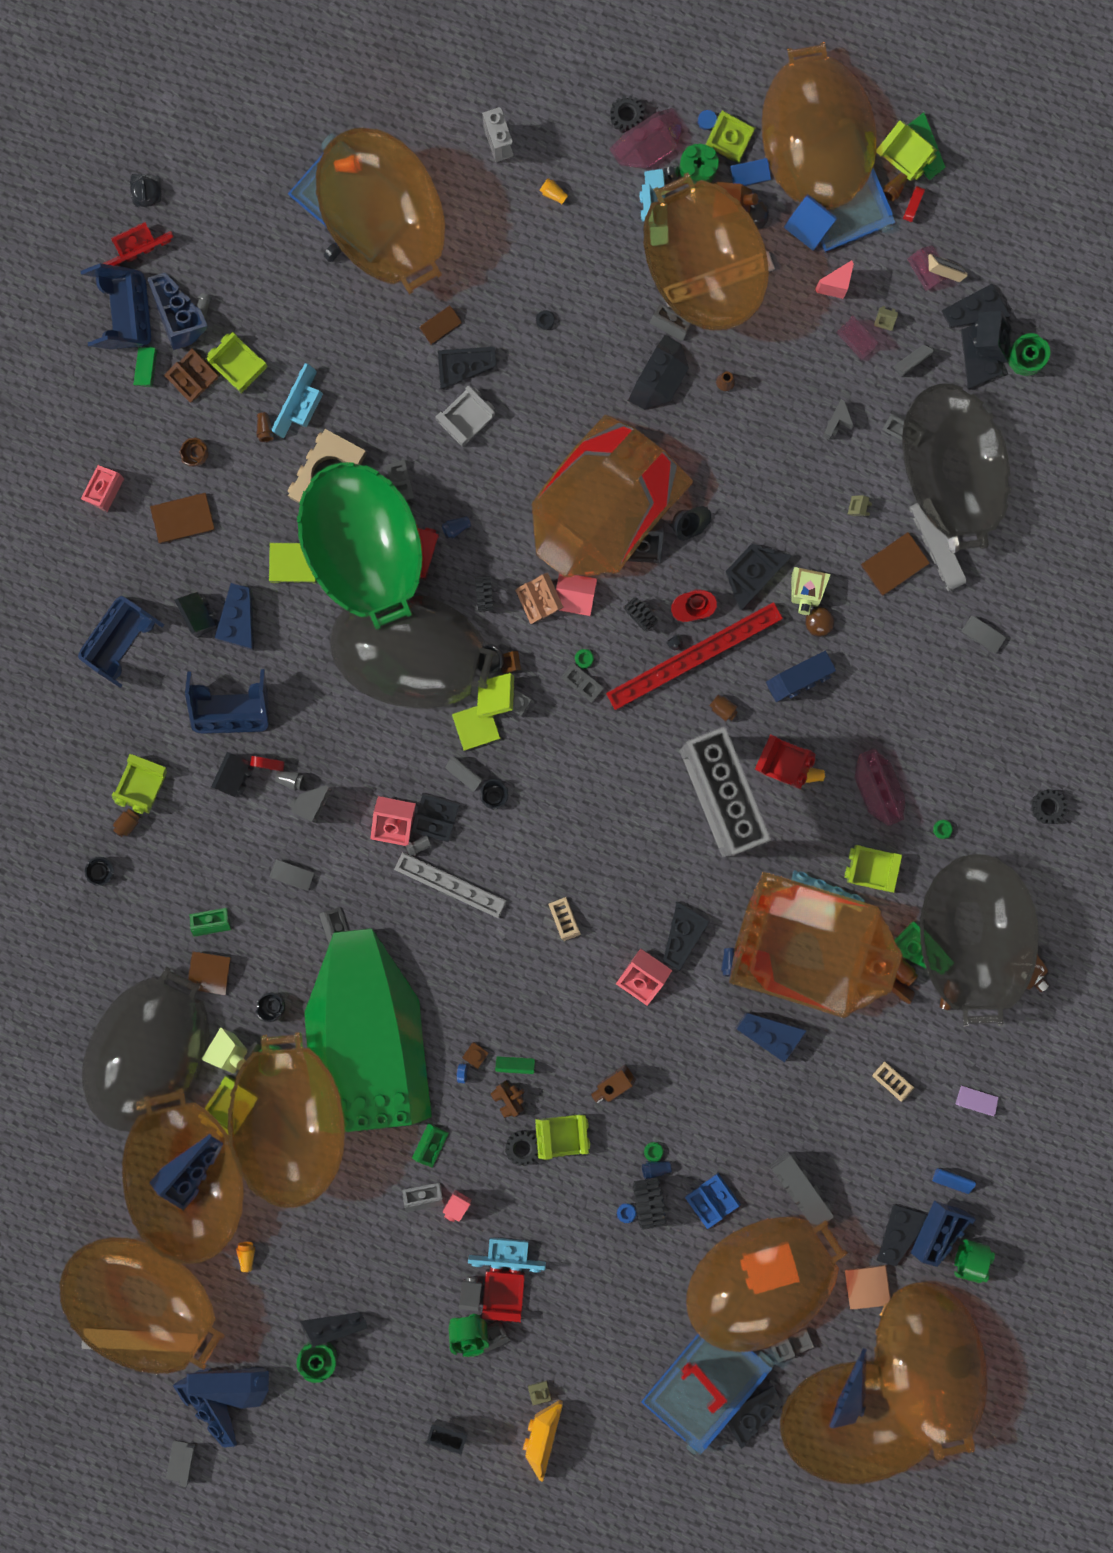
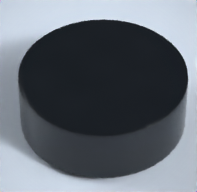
[324,243,342,262]
[536,310,555,330]

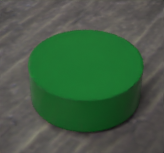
[575,649,594,668]
[933,820,953,839]
[644,1142,663,1161]

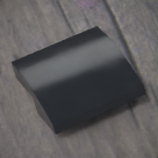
[412,793,460,842]

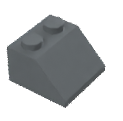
[290,785,332,823]

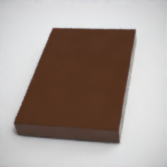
[150,493,215,544]
[861,532,930,596]

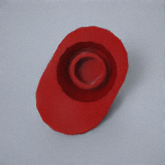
[671,589,717,622]

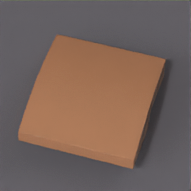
[516,573,563,624]
[845,1265,891,1309]

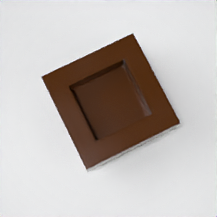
[502,651,521,673]
[462,1042,489,1069]

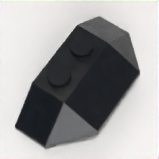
[628,335,689,410]

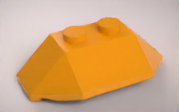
[523,1400,563,1481]

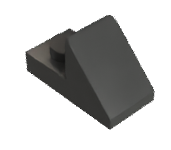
[823,399,853,439]

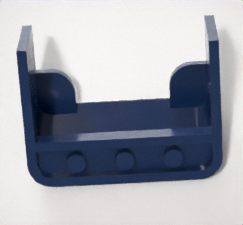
[81,263,151,349]
[78,596,164,688]
[185,669,268,733]

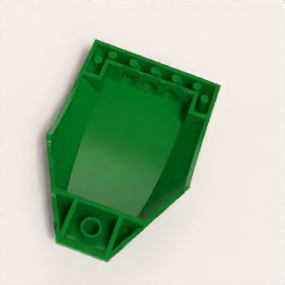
[304,928,432,1133]

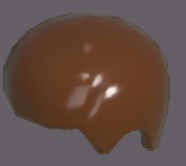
[179,437,209,467]
[805,606,834,637]

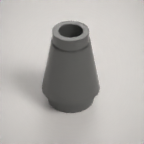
[275,771,305,791]

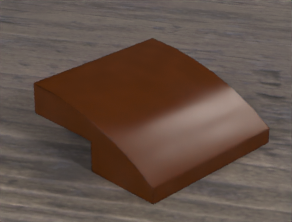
[164,348,220,403]
[188,951,231,995]

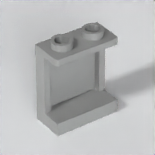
[482,107,514,162]
[435,386,495,447]

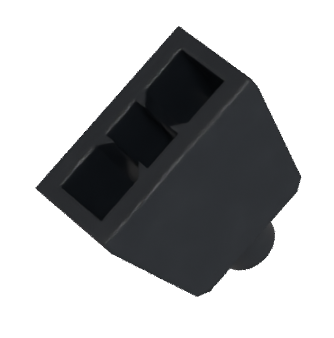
[426,1419,467,1455]

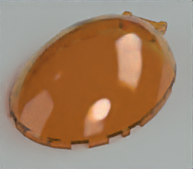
[762,42,877,209]
[315,127,445,295]
[643,173,769,331]
[228,1032,345,1208]
[122,1088,244,1264]
[686,1217,848,1352]
[59,1237,225,1374]
[874,1282,988,1461]
[780,1361,950,1484]

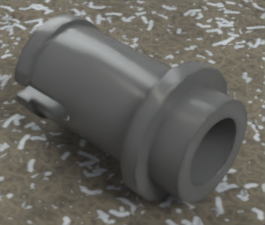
[197,293,212,319]
[406,836,431,856]

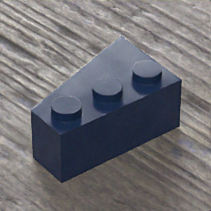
[215,583,254,650]
[766,650,836,702]
[735,1012,806,1063]
[911,1201,976,1267]

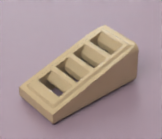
[549,897,581,941]
[872,1061,914,1102]

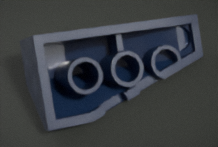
[147,272,208,350]
[149,1134,223,1211]
[829,1348,867,1428]
[186,1367,269,1408]
[173,1368,237,1448]

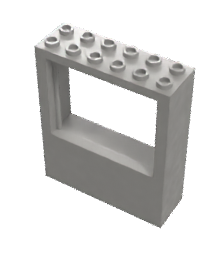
[679,727,770,857]

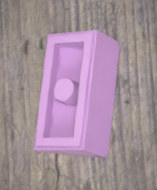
[956,1086,998,1116]

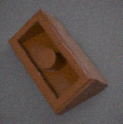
[419,305,461,345]
[877,969,915,1004]

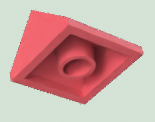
[815,260,854,299]
[81,465,124,512]
[556,572,597,616]

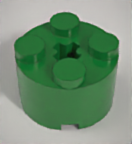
[679,144,718,188]
[1008,333,1050,376]
[954,1239,995,1283]
[448,1314,489,1357]
[296,1342,338,1383]

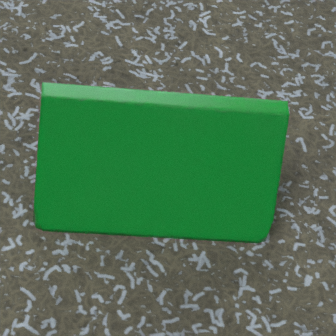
[133,347,157,388]
[189,908,231,937]
[495,1056,535,1074]
[412,1123,449,1168]

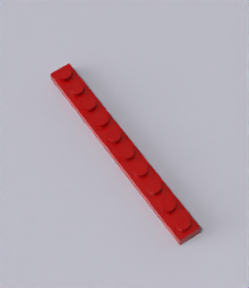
[606,602,783,710]

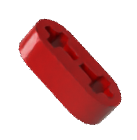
[903,186,925,222]
[250,756,285,771]

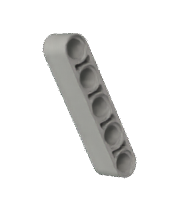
[909,499,966,591]

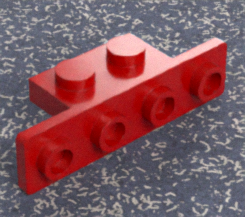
[103,222,174,266]

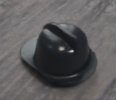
[130,174,162,207]
[669,506,712,541]

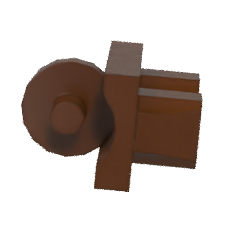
[491,1080,525,1118]

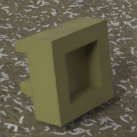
[874,306,898,331]
[848,495,872,516]
[528,1380,551,1405]

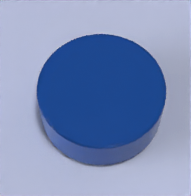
[698,110,717,130]
[457,1064,468,1084]
[617,1203,636,1223]

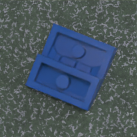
[784,195,837,251]
[685,1173,740,1229]

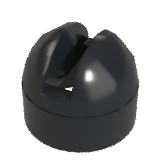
[664,166,679,181]
[666,634,683,651]

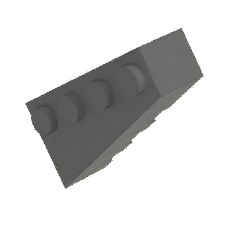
[768,1152,834,1231]

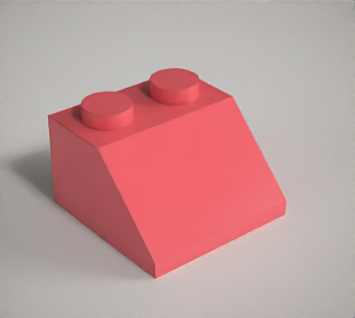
[371,796,416,846]
[616,948,672,1006]

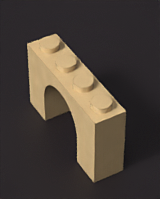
[288,429,367,503]

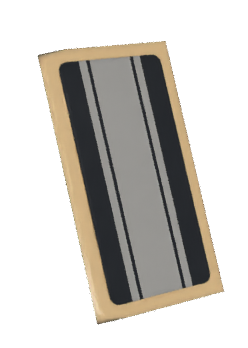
[928,254,967,282]

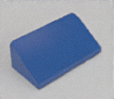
[730,158,771,186]
[932,1168,976,1194]

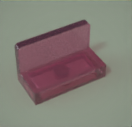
[907,245,949,291]
[836,316,878,360]

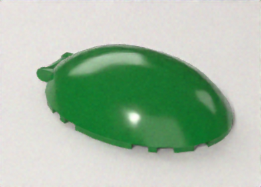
[297,462,422,630]

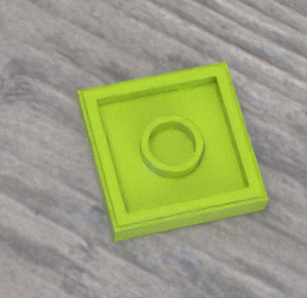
[705,111,755,163]
[477,673,514,718]
[452,706,500,751]

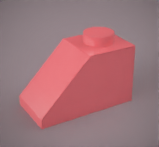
[443,1190,471,1222]

